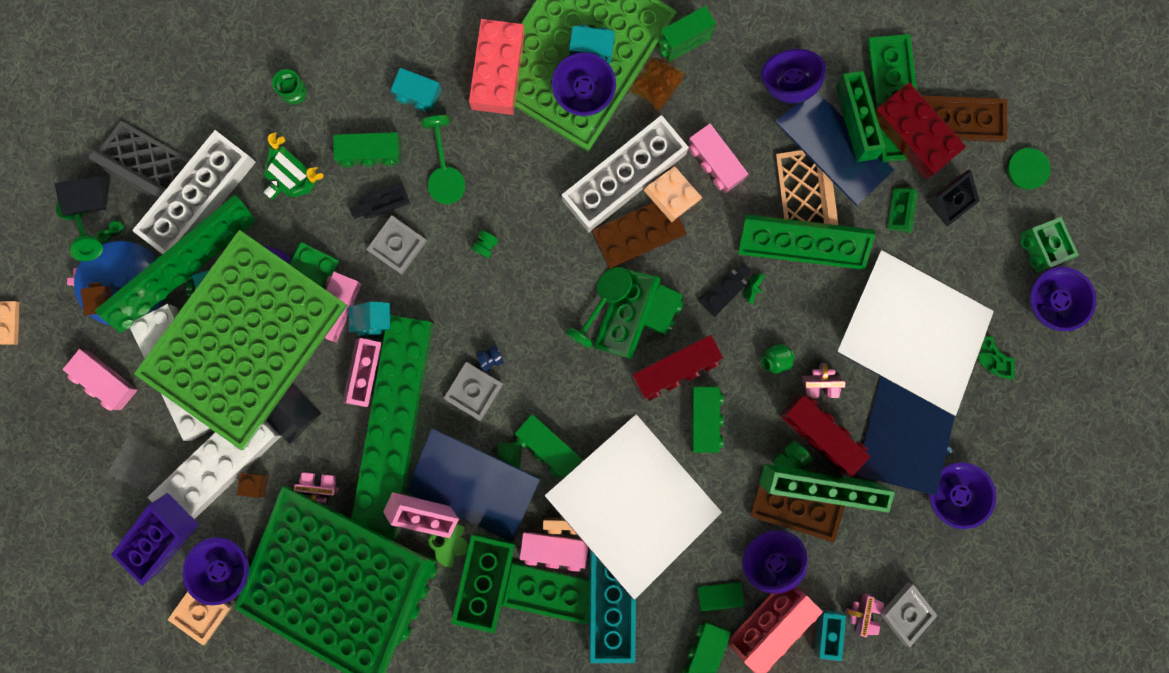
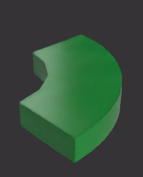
[977,336,1015,380]

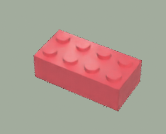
[469,19,525,115]
[727,587,822,673]

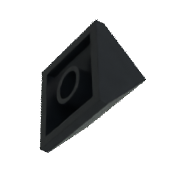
[926,169,980,227]
[54,175,110,216]
[266,384,321,444]

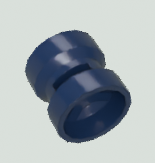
[476,344,504,372]

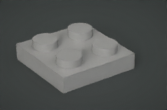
[366,215,427,275]
[444,362,504,421]
[880,583,937,647]

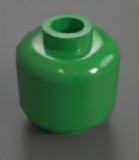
[761,343,795,374]

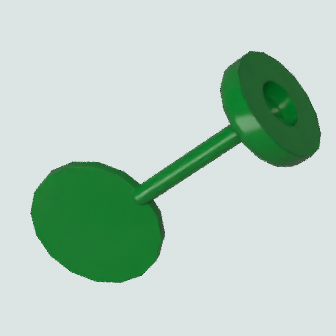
[421,115,466,204]
[56,202,103,261]
[564,267,632,350]

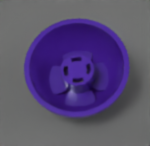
[761,49,826,104]
[552,53,616,117]
[1029,267,1096,331]
[929,463,996,529]
[742,530,808,594]
[183,538,250,606]

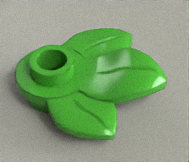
[428,524,469,568]

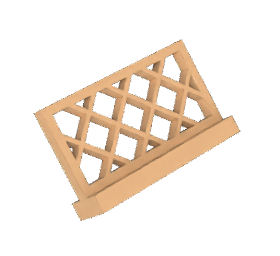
[776,150,838,225]

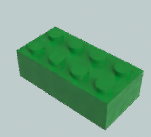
[451,533,516,634]

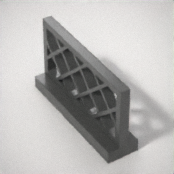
[88,121,190,201]

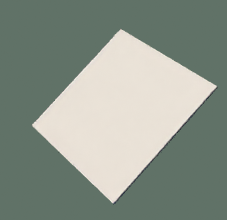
[837,250,994,417]
[544,415,722,600]

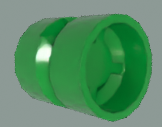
[272,69,307,105]
[772,440,814,469]

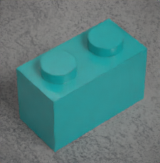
[569,24,615,63]
[390,68,442,112]
[349,302,390,337]
[814,609,846,661]

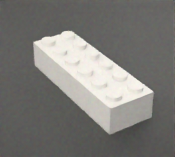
[562,115,689,233]
[132,130,256,254]
[130,304,213,441]
[148,420,281,520]

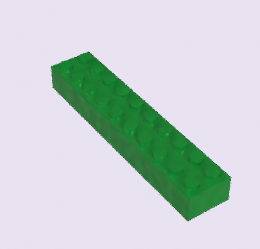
[352,315,434,540]

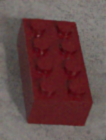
[875,82,966,180]
[631,335,723,401]
[779,395,871,476]

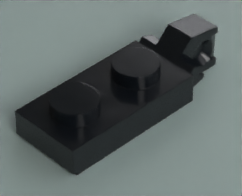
[349,183,411,219]
[699,264,751,318]

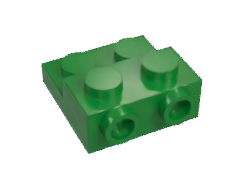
[1020,217,1079,273]

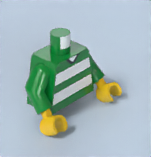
[263,132,324,200]

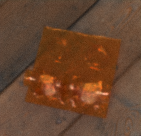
[629,58,686,111]

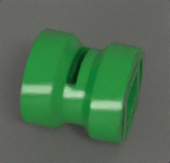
[470,230,499,259]

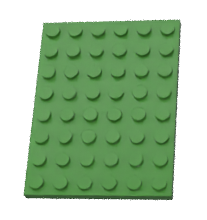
[515,0,677,152]
[134,230,348,450]

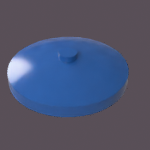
[74,241,165,326]

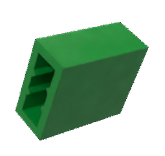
[657,5,716,63]

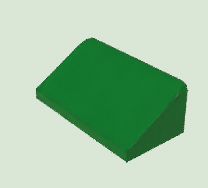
[887,188,918,233]
[697,582,745,611]

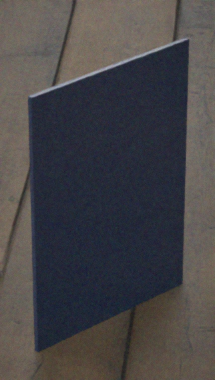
[775,92,894,206]
[856,377,955,496]
[407,428,540,541]

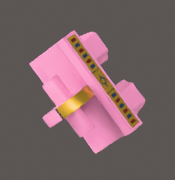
[802,363,845,398]
[294,472,339,504]
[845,593,884,637]

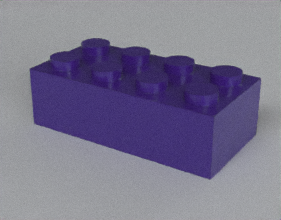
[111,493,199,586]

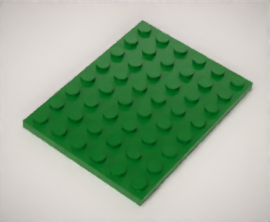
[234,486,430,673]

